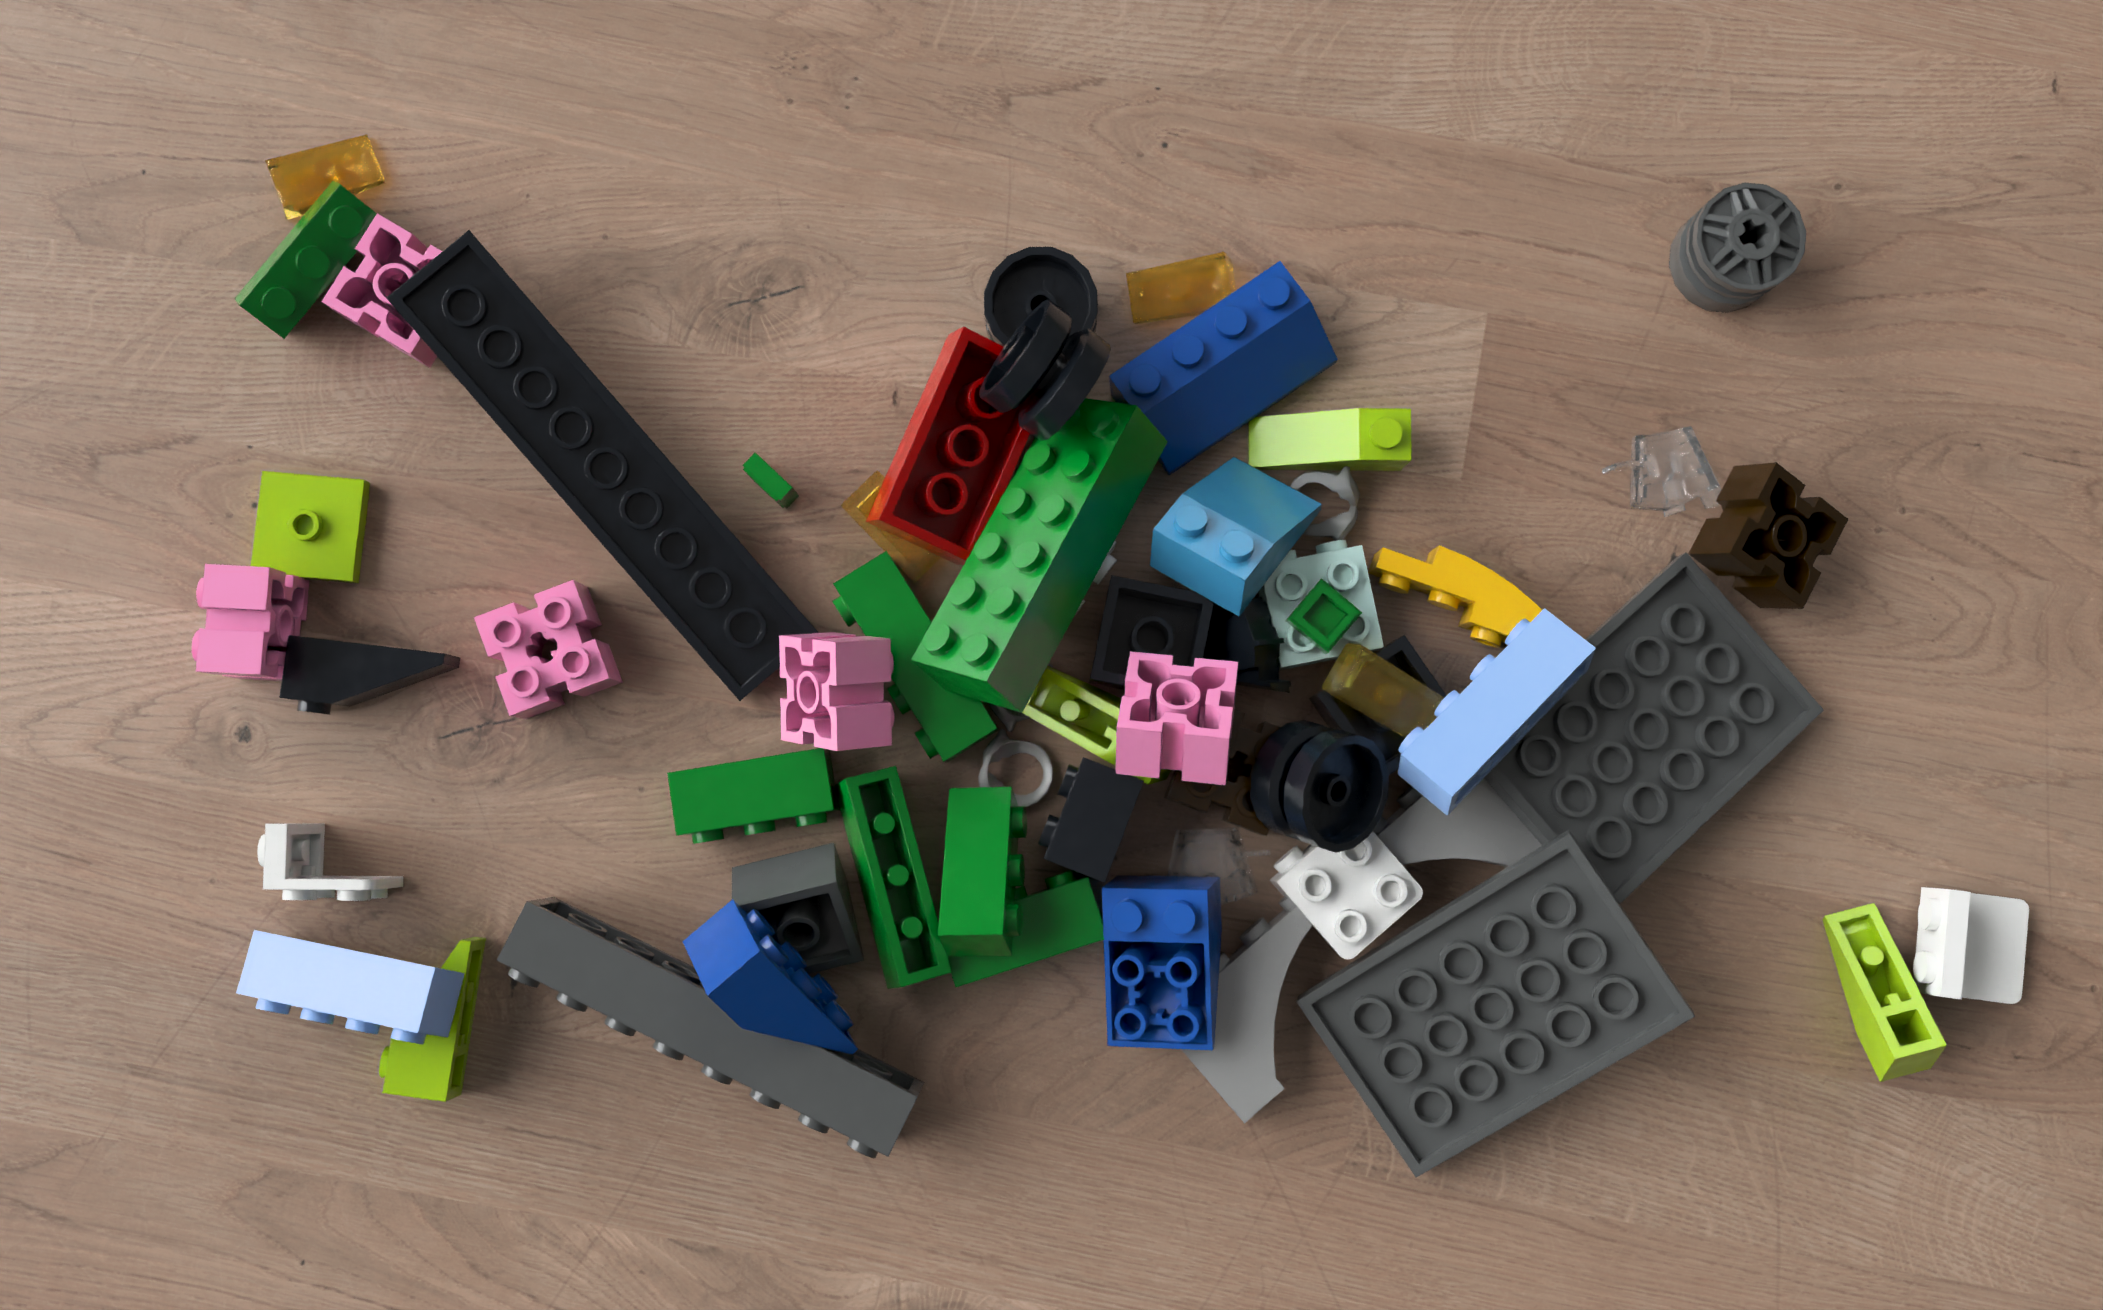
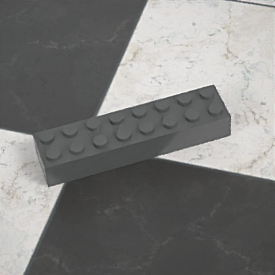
[497,897,925,1158]

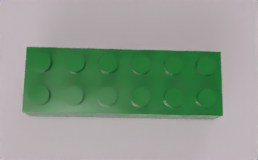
[911,398,1167,713]

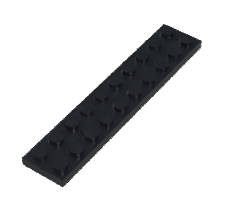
[386,230,819,701]

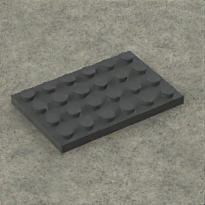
[1485,552,1824,904]
[1296,829,1695,1178]

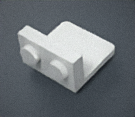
[257,823,403,901]
[1270,831,1423,959]
[1913,887,2029,1004]

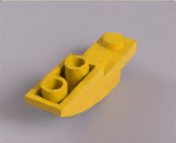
[1368,545,1542,648]

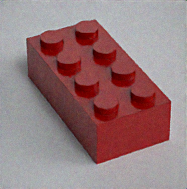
[866,327,1030,565]

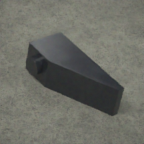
[279,635,460,715]

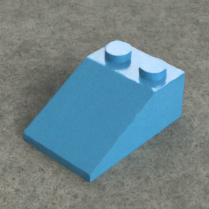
[1150,457,1322,616]

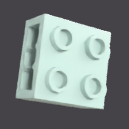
[1258,540,1384,671]

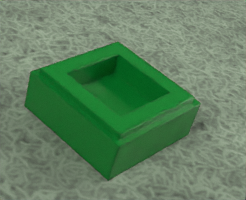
[743,453,799,508]
[1285,578,1362,654]

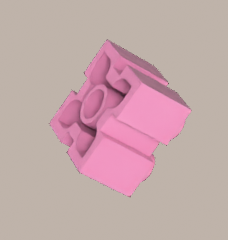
[322,213,442,368]
[192,564,309,681]
[474,580,623,719]
[779,632,895,751]
[1116,651,1238,785]

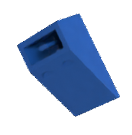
[1102,875,1222,1050]
[682,899,858,1054]

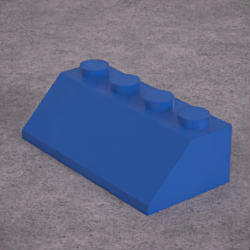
[1109,261,1337,475]

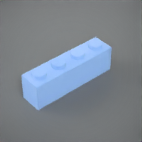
[1398,608,1596,816]
[236,930,465,1044]

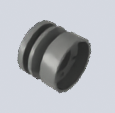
[1669,182,1806,313]

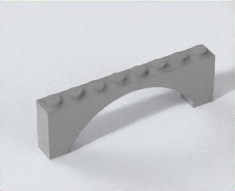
[1181,778,1542,1124]

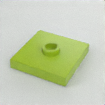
[251,471,370,584]

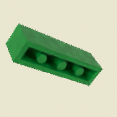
[832,551,999,763]
[834,766,952,989]

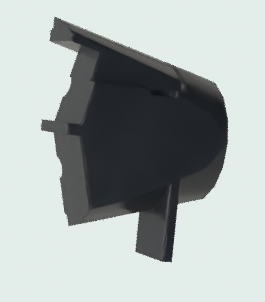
[1203,596,1291,693]

